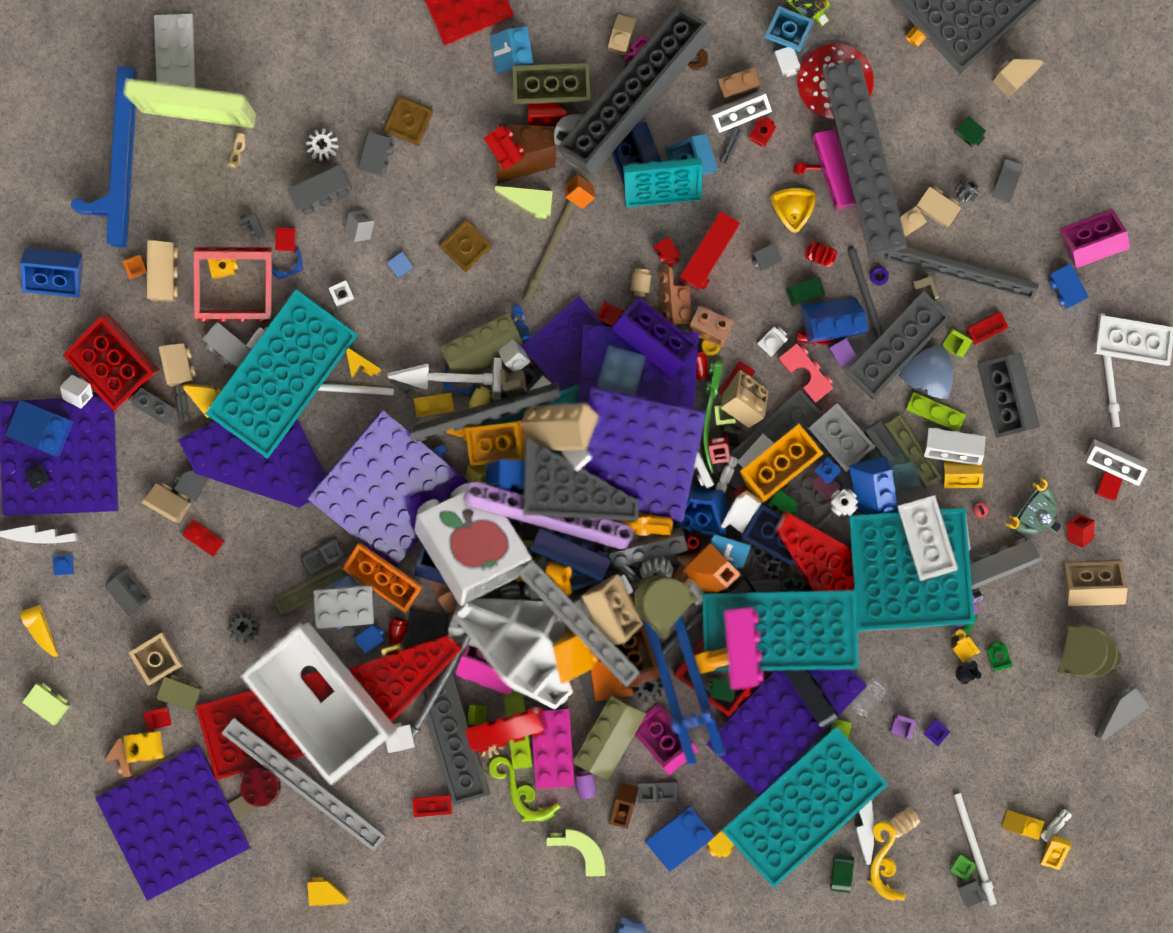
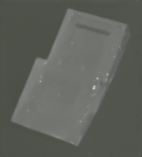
[850,675,891,718]

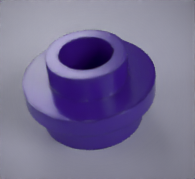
[869,266,889,286]

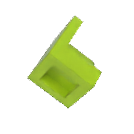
[942,329,973,358]

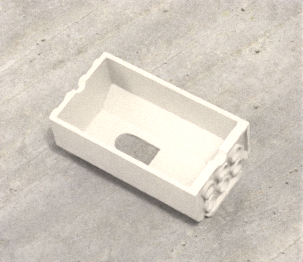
[241,622,397,785]

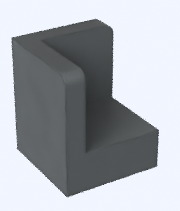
[957,879,986,907]

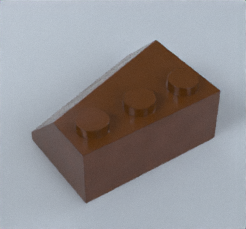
[497,124,556,184]

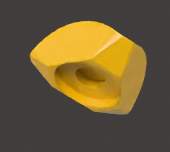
[770,188,816,233]

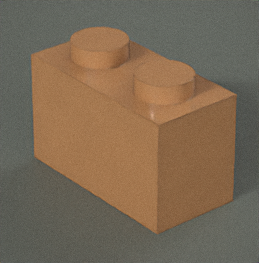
[717,67,760,101]

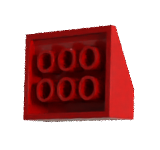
[63,314,160,411]

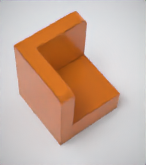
[564,174,595,209]

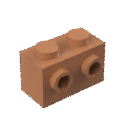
[688,306,734,348]

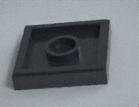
[404,609,449,648]

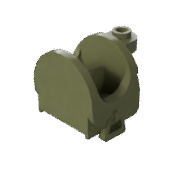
[633,575,700,638]
[1057,621,1122,678]

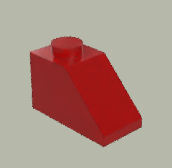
[528,103,567,126]

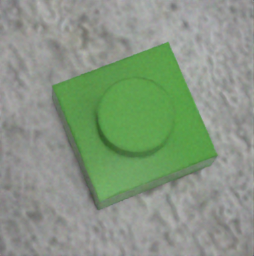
[950,854,976,881]

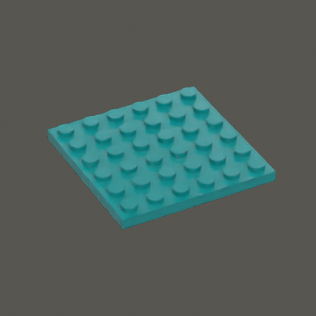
[849,508,975,632]

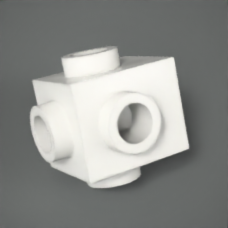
[829,489,858,517]

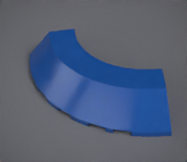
[672,484,728,535]

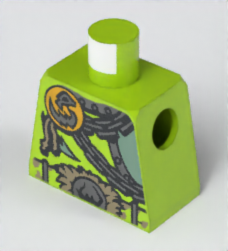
[785,0,830,27]

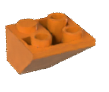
[682,543,740,593]

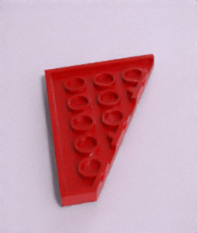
[776,512,855,591]
[348,635,463,723]

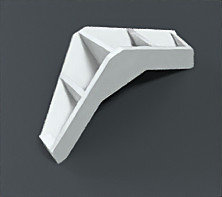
[454,598,573,709]

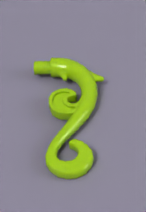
[488,756,561,822]

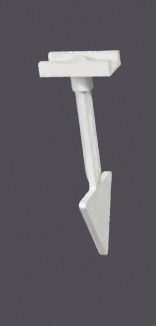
[388,358,502,401]

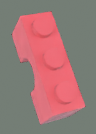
[778,344,833,403]

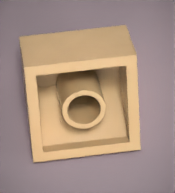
[159,343,196,387]
[142,482,191,523]

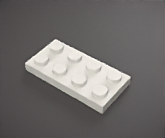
[154,14,196,89]
[1094,315,1173,366]
[898,495,958,581]

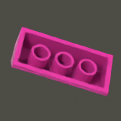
[812,129,855,211]
[725,606,764,689]

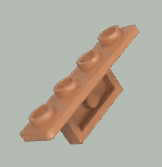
[658,267,692,327]

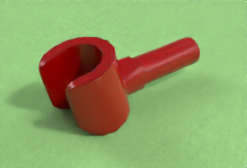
[793,163,821,175]

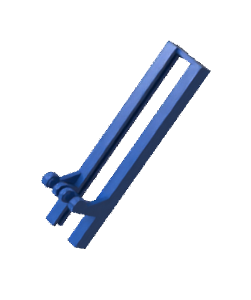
[70,67,138,248]
[642,615,726,766]

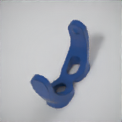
[271,247,303,280]
[512,305,530,341]
[443,365,477,396]

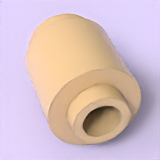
[630,269,651,297]

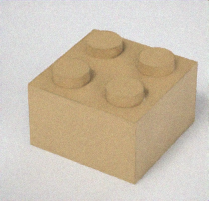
[129,632,184,686]

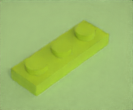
[905,392,966,431]

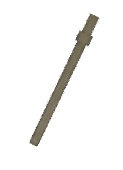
[523,200,575,303]

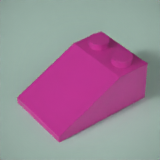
[635,703,698,775]

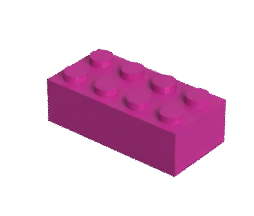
[532,708,575,789]

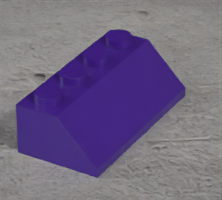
[612,297,698,378]

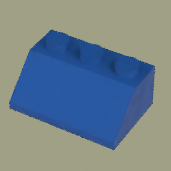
[20,248,83,298]
[801,297,869,343]
[849,456,898,515]

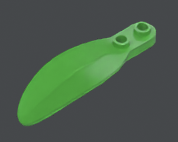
[700,360,723,473]

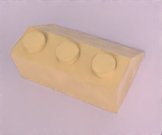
[993,59,1044,98]
[147,240,179,301]
[1064,561,1128,606]
[582,574,643,645]

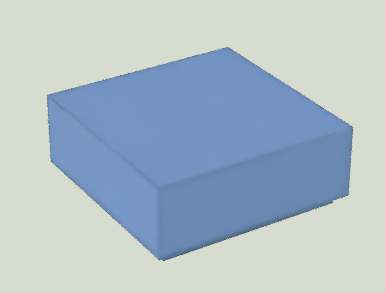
[387,252,414,279]

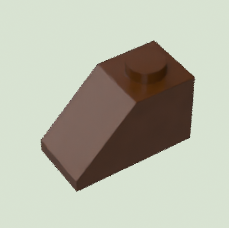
[609,782,639,829]

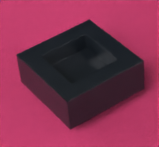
[722,425,743,447]
[25,464,51,490]

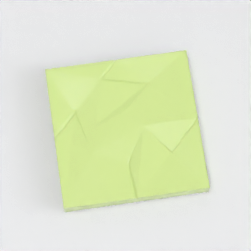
[125,80,256,128]

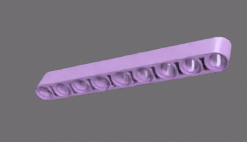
[464,482,633,549]

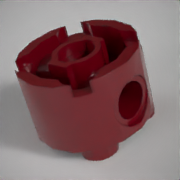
[240,768,281,807]

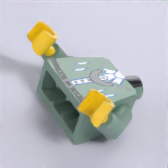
[1005,477,1062,535]

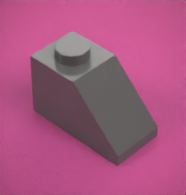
[174,470,209,501]

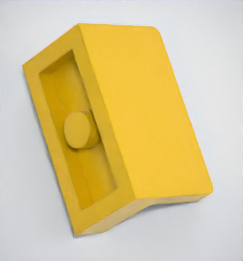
[943,460,984,488]

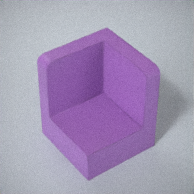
[829,338,857,367]
[890,714,916,739]

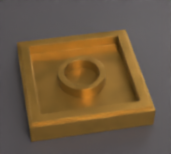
[383,96,434,146]
[439,219,493,273]

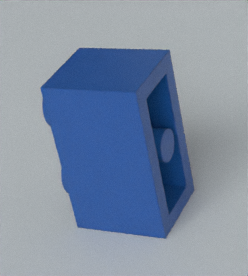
[1048,264,1089,309]

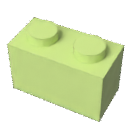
[22,683,70,725]

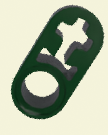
[785,277,826,307]
[781,577,808,592]
[830,854,854,893]

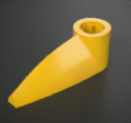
[20,605,59,657]

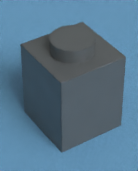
[751,243,782,272]

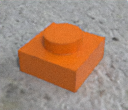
[122,255,147,280]

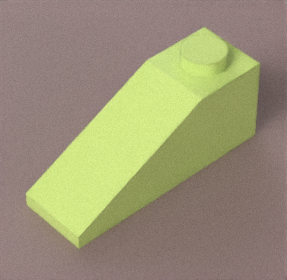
[495,186,553,219]

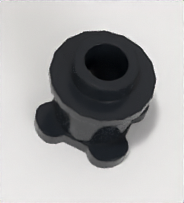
[956,661,981,684]

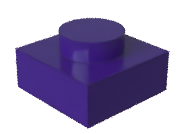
[923,719,950,746]

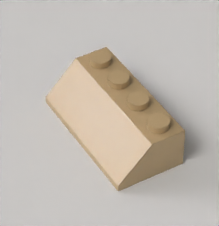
[521,403,598,451]

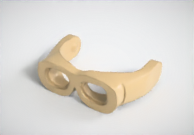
[227,132,246,168]

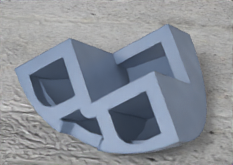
[899,346,953,399]

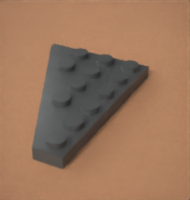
[523,439,639,521]

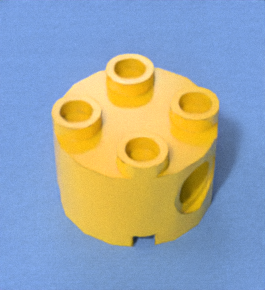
[123,731,164,763]

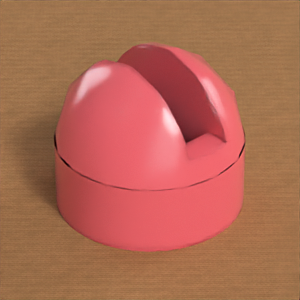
[973,502,988,518]

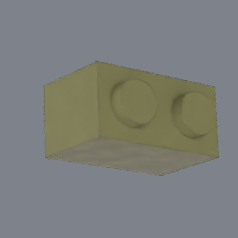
[156,674,202,711]

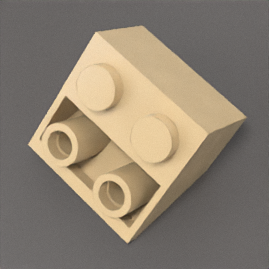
[721,370,769,428]

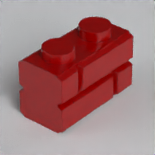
[483,125,525,170]

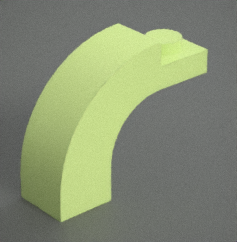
[547,829,605,876]

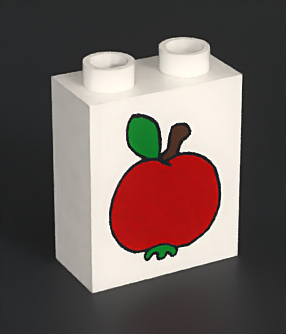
[414,482,531,606]

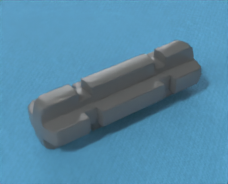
[720,127,743,164]
[174,385,190,422]

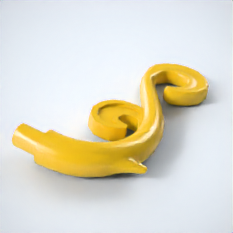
[867,821,906,901]

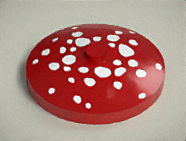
[797,43,874,120]

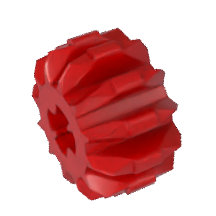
[804,241,838,267]

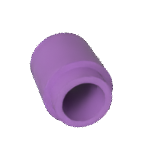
[575,770,596,799]

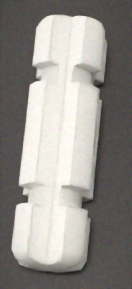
[716,456,738,493]
[1040,809,1071,842]

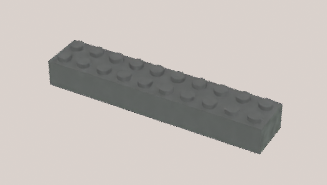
[558,6,712,176]
[822,59,907,257]

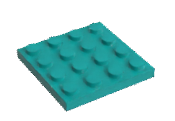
[624,158,702,208]

